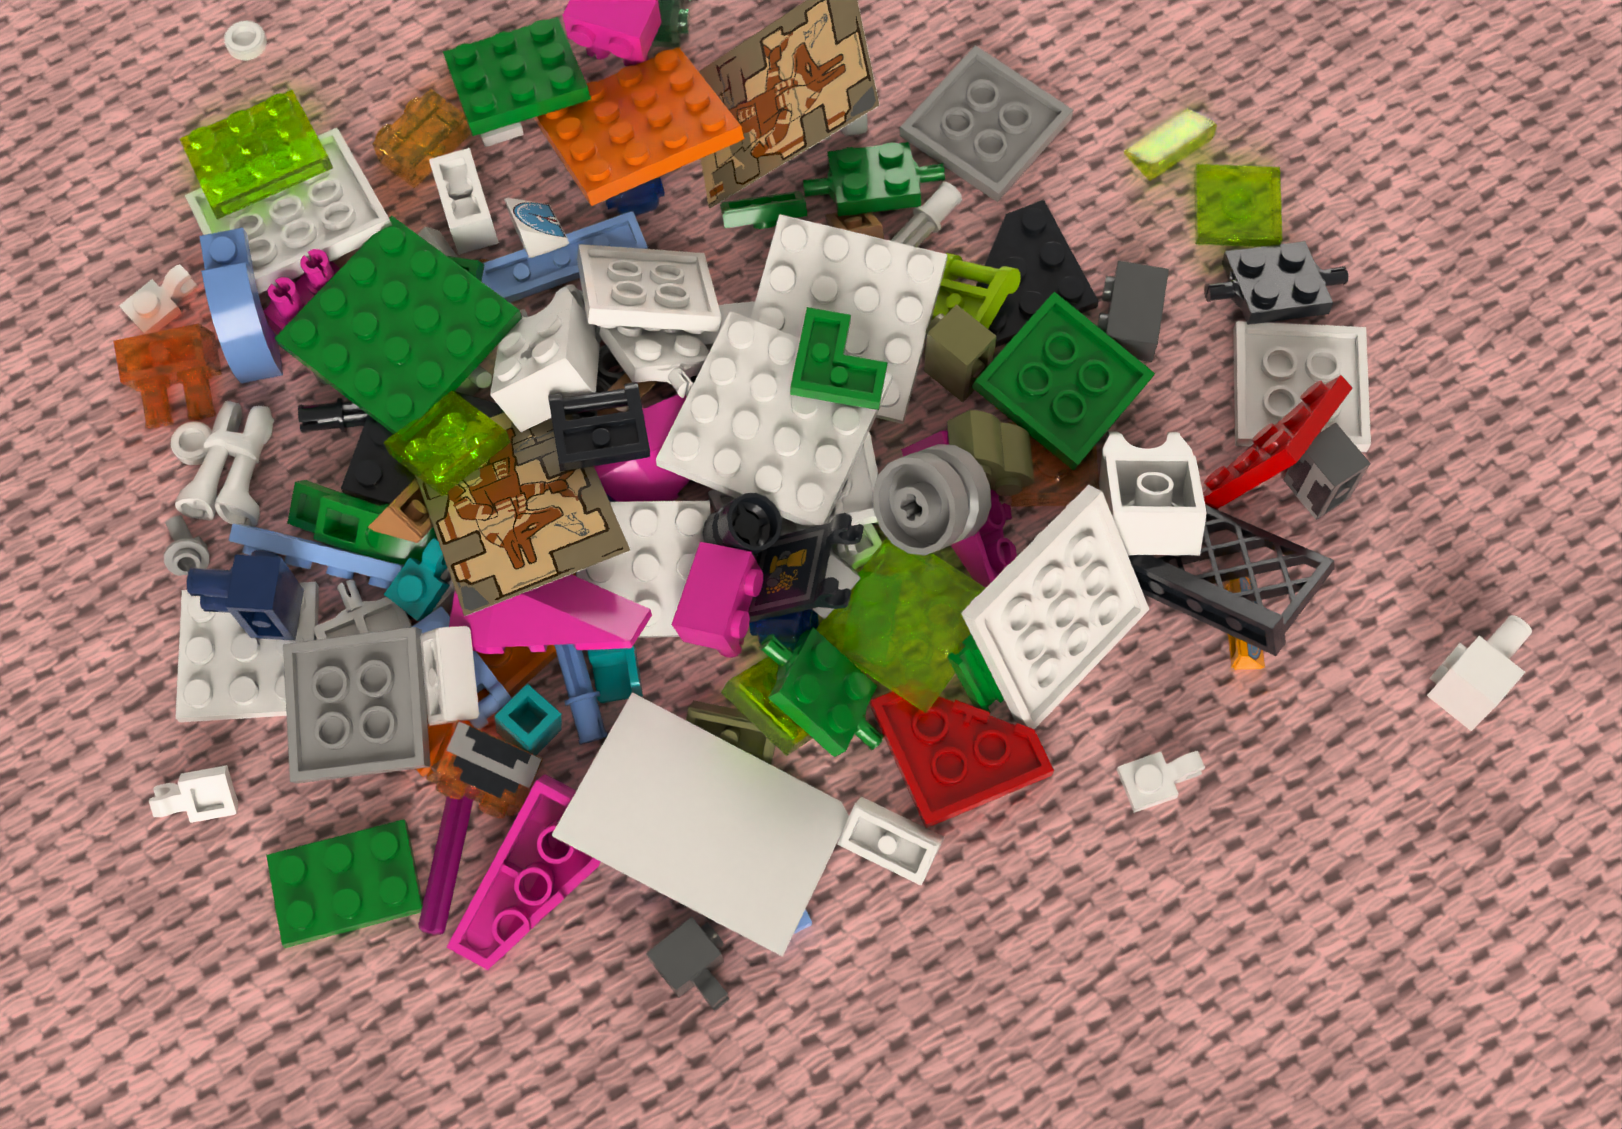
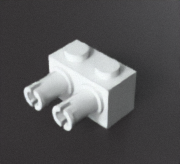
[1427,615,1532,731]

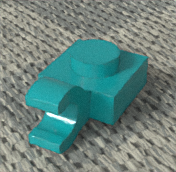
[384,538,450,621]

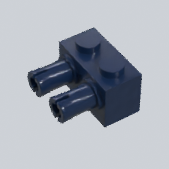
[187,550,304,641]

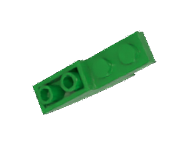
[287,480,438,565]

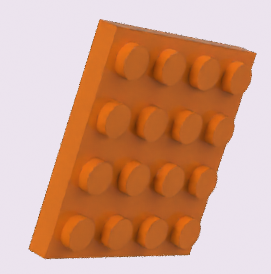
[534,47,745,206]

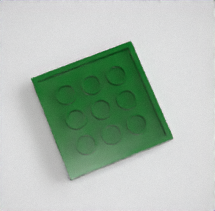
[274,215,523,444]

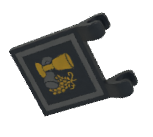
[748,513,864,623]

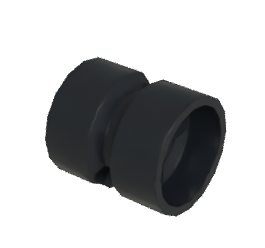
[703,493,782,556]

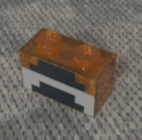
[426,720,543,818]

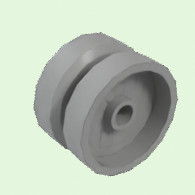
[873,444,991,555]

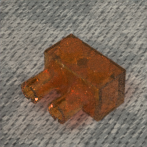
[113,323,222,429]

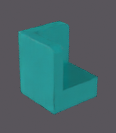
[588,644,643,703]

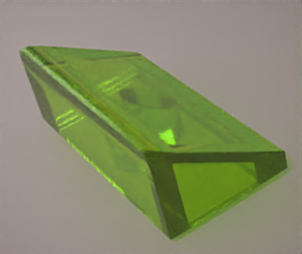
[1124,109,1217,181]

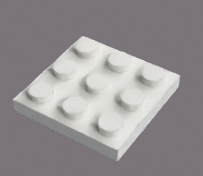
[577,244,721,334]
[1233,321,1371,452]
[576,500,711,638]
[175,582,319,722]

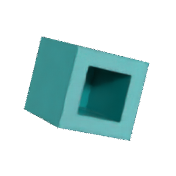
[495,683,562,756]

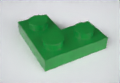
[790,307,888,410]

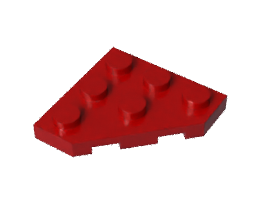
[1203,375,1353,509]
[870,683,1054,829]

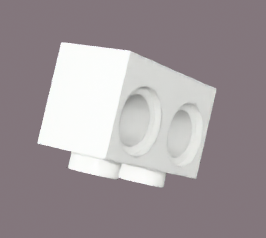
[429,148,499,255]

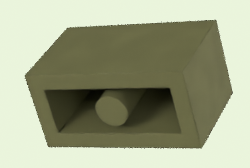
[924,304,997,402]

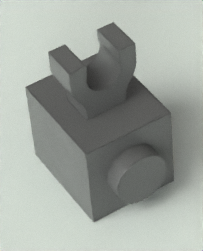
[646,917,730,1012]

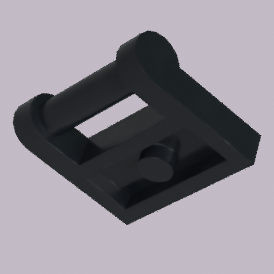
[548,382,650,471]

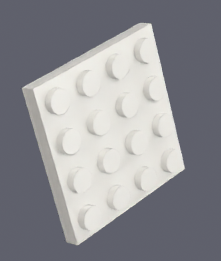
[185,128,392,295]
[751,214,948,424]
[656,311,893,528]
[961,485,1149,729]

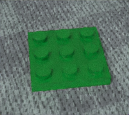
[443,17,591,136]
[972,292,1155,471]

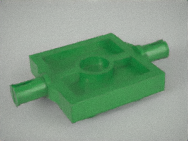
[803,142,945,216]
[759,627,884,757]

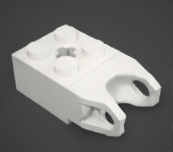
[490,284,600,432]
[1099,431,1207,556]

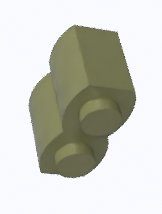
[947,410,1034,496]

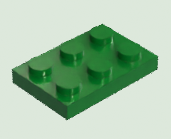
[266,819,423,948]

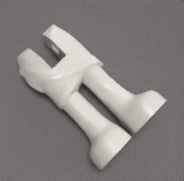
[175,401,274,526]

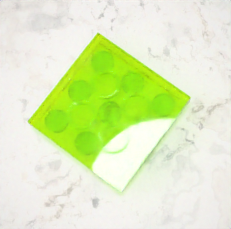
[179,89,333,220]
[816,537,986,713]

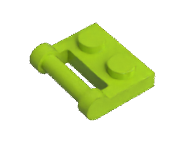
[931,253,1021,329]

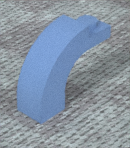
[199,228,283,384]

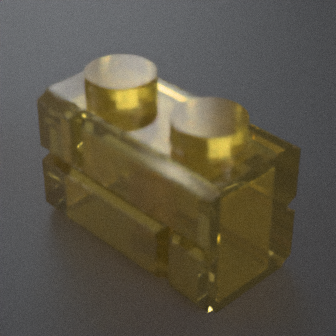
[372,89,471,188]

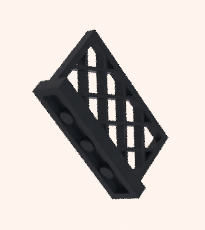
[1128,505,1335,656]

